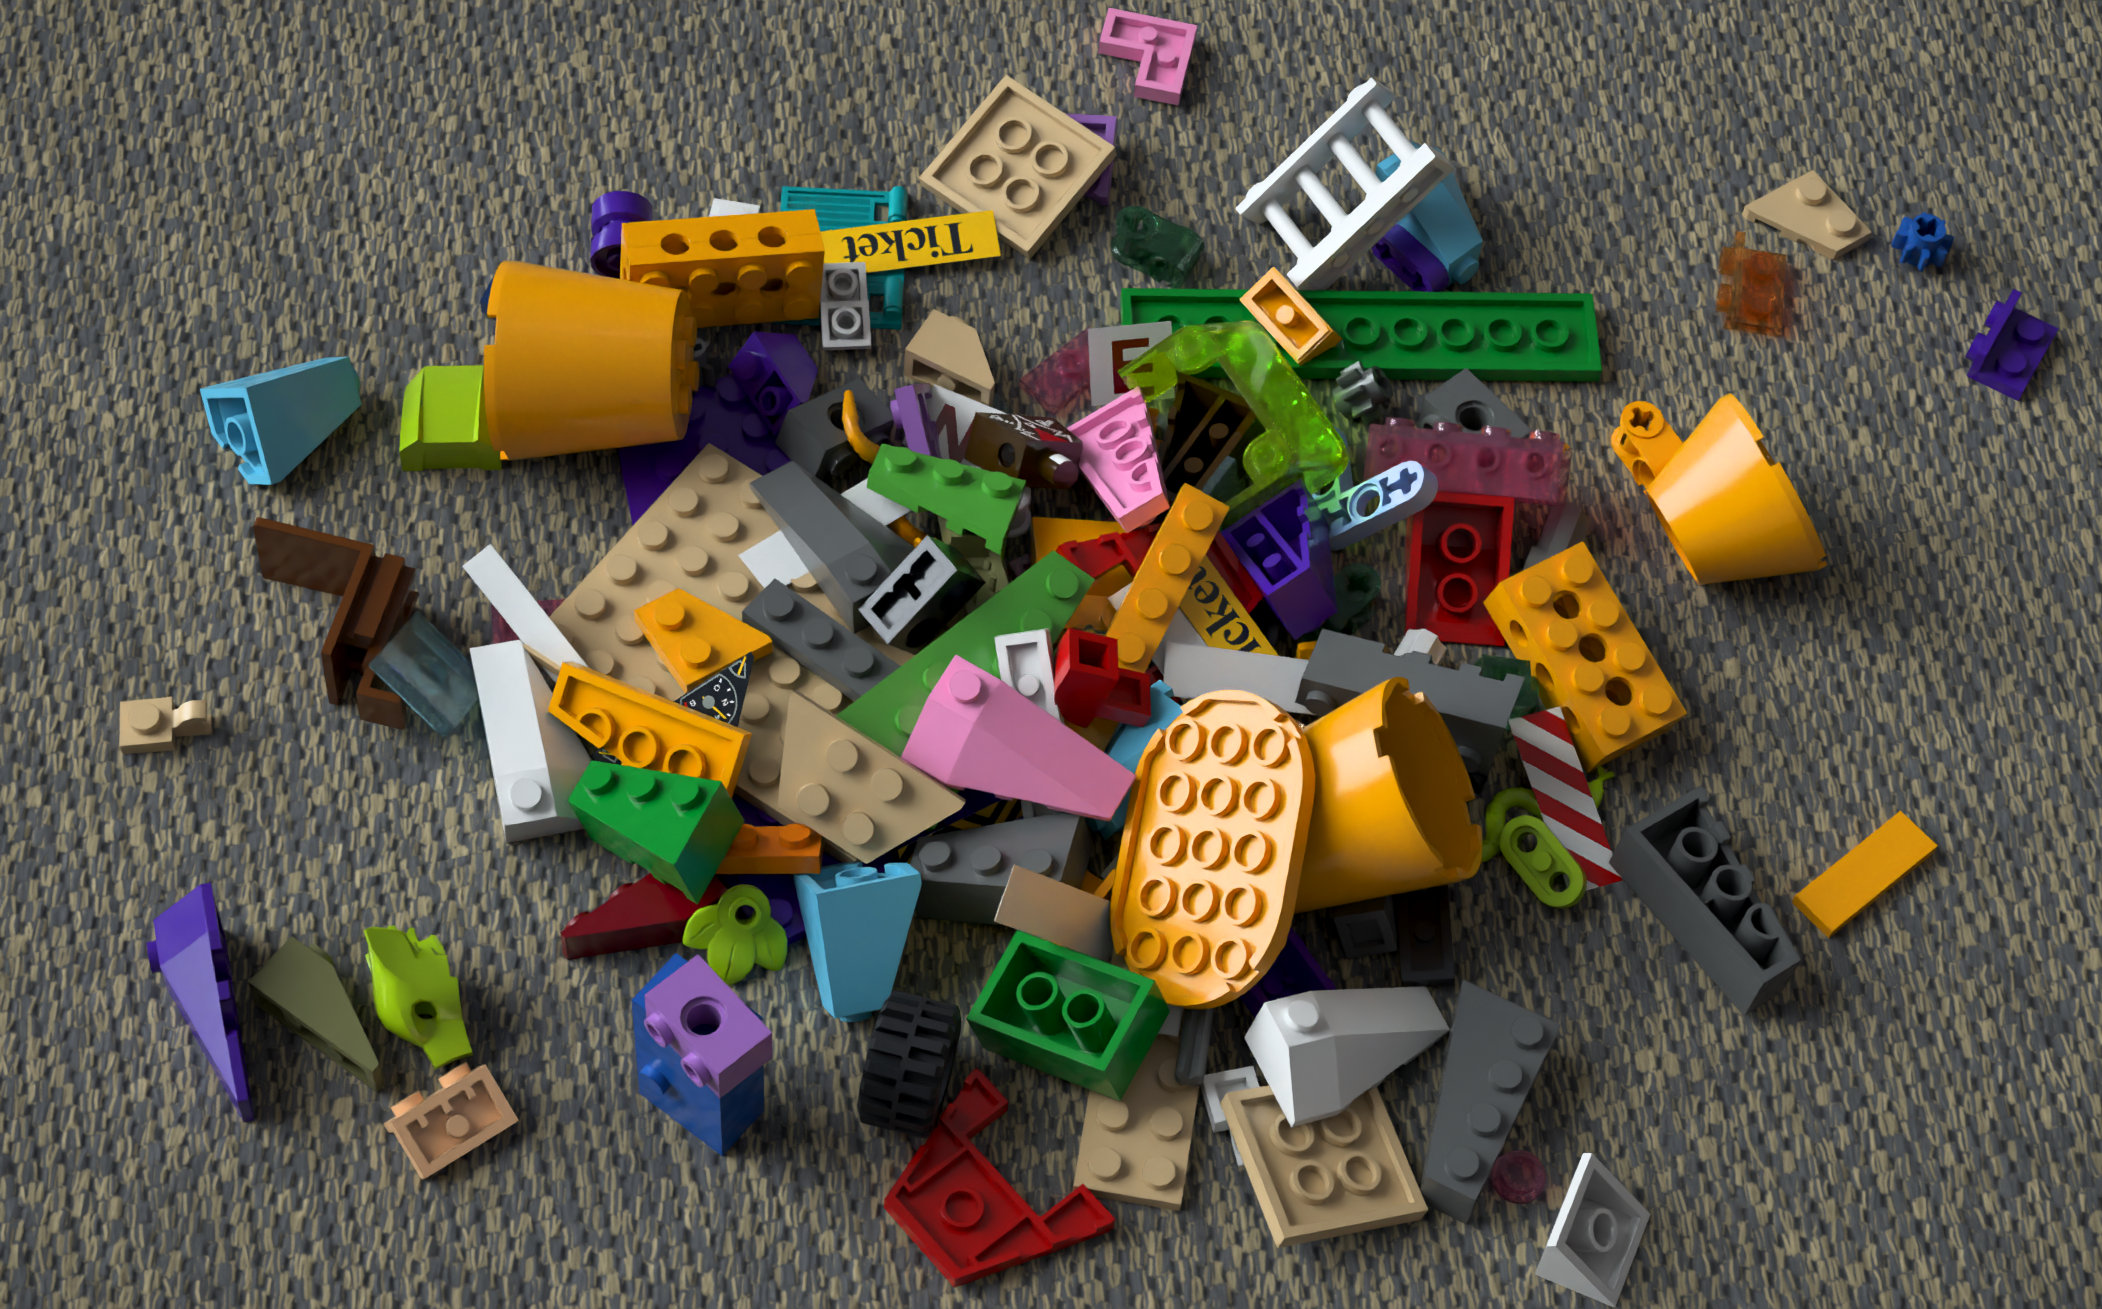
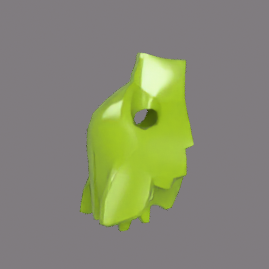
[364,925,473,1070]

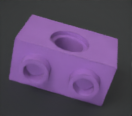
[644,955,773,1099]

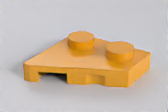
[634,588,773,694]

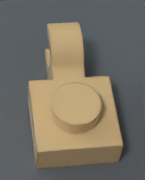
[119,697,212,754]

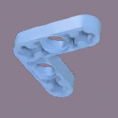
[1298,420,1438,551]

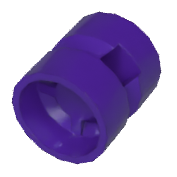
[590,191,653,279]

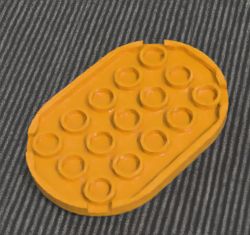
[1110,690,1316,1010]

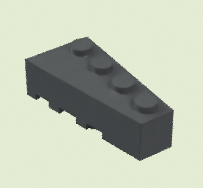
[1295,629,1525,776]
[1609,785,1801,1016]
[1419,979,1561,1224]

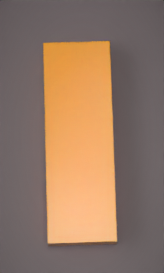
[1792,811,1938,938]

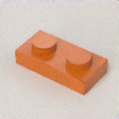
[715,823,824,874]

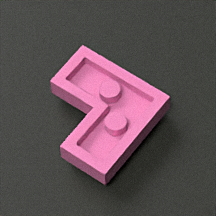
[1098,8,1197,106]

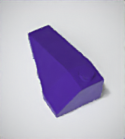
[147,882,254,1122]

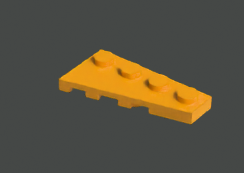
[548,661,752,798]

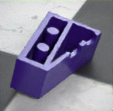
[1220,479,1338,640]

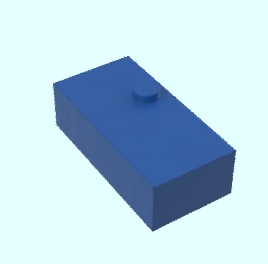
[631,953,765,1156]

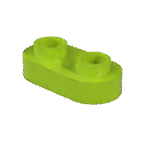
[1499,815,1587,909]

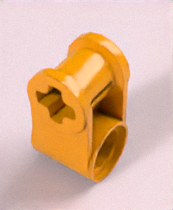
[1611,401,1684,496]

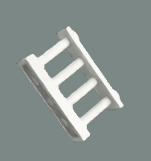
[1236,77,1455,290]

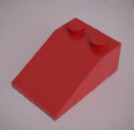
[1404,492,1515,646]

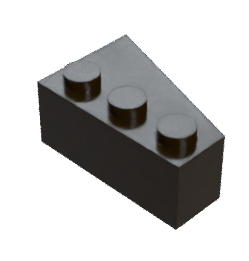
[1151,371,1267,525]

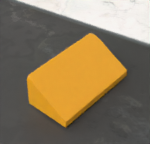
[1239,267,1342,366]

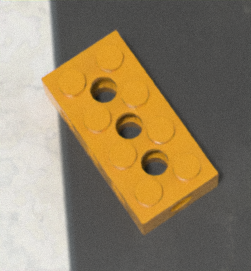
[620,209,825,328]
[1483,541,1687,773]

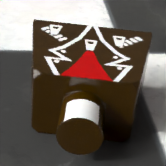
[964,412,1083,489]

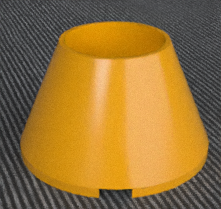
[1646,393,1828,585]

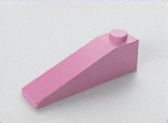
[901,655,1137,822]

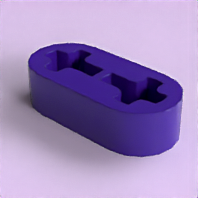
[1371,224,1449,292]

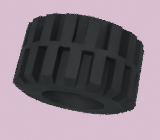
[858,990,962,1139]

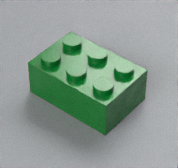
[966,930,1170,1101]

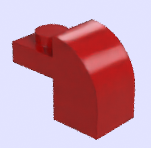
[1054,628,1151,728]

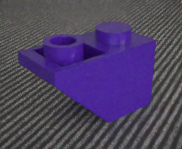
[728,332,818,436]

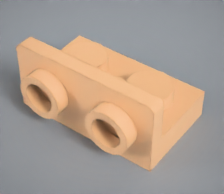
[384,1062,519,1179]

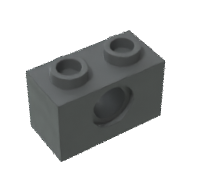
[1418,368,1533,485]
[775,378,894,480]

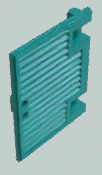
[772,186,908,330]

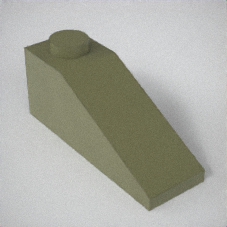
[248,936,384,1093]

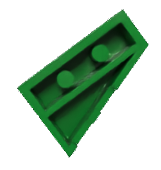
[567,760,744,905]

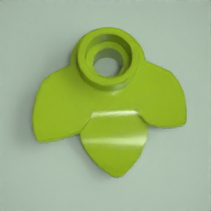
[682,884,787,986]

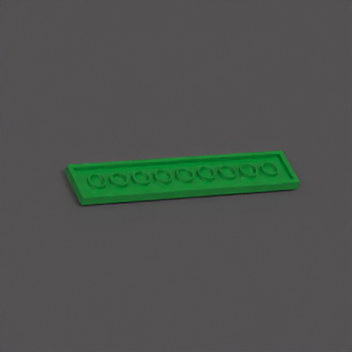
[1120,288,1602,382]

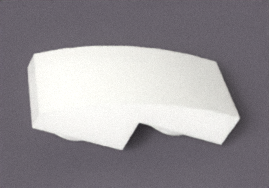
[820,262,871,351]

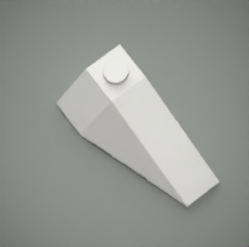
[470,639,591,843]
[1244,986,1450,1127]

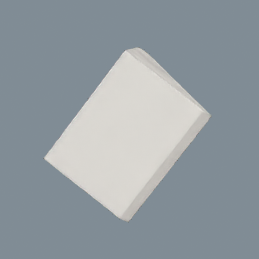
[1535,1153,1650,1307]

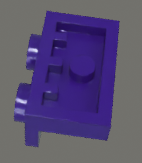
[1965,289,2059,401]

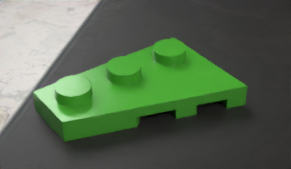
[867,443,1026,555]

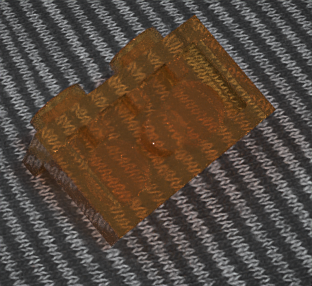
[1715,231,1786,337]

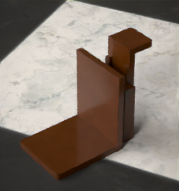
[253,517,419,730]

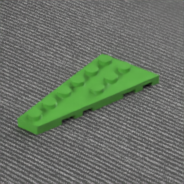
[836,550,1095,833]

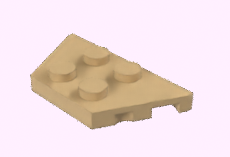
[777,689,966,864]

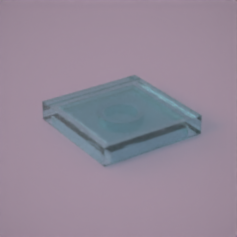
[368,611,479,738]

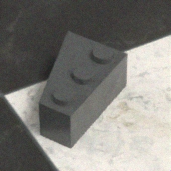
[910,812,1093,925]

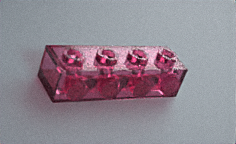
[1363,417,1573,507]

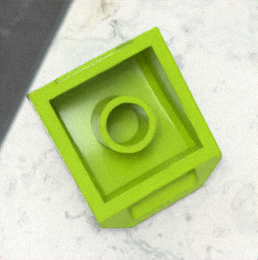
[399,365,502,471]

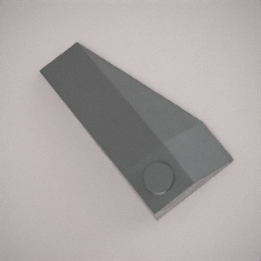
[750,461,915,634]

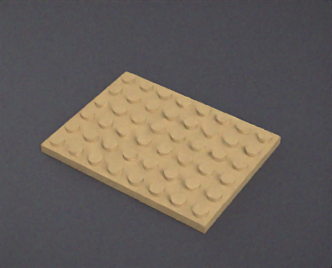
[523,443,959,863]

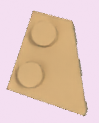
[1742,170,1872,260]

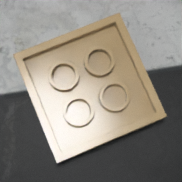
[919,75,1117,259]
[1220,1085,1428,1248]

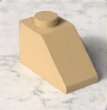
[904,309,995,408]

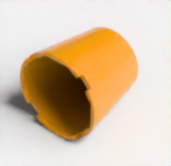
[484,261,699,461]
[1294,677,1483,914]

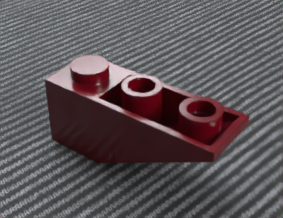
[560,873,727,960]

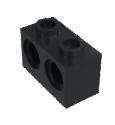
[858,535,986,655]

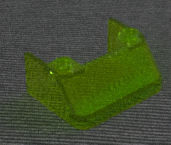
[1117,321,1349,529]

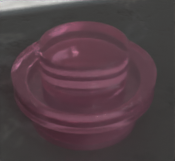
[1491,1150,1546,1204]

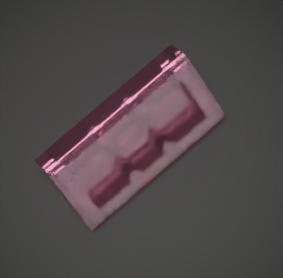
[1019,327,1091,416]

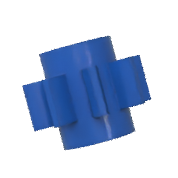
[1891,212,1954,272]

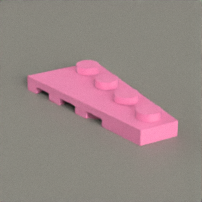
[1067,386,1170,533]

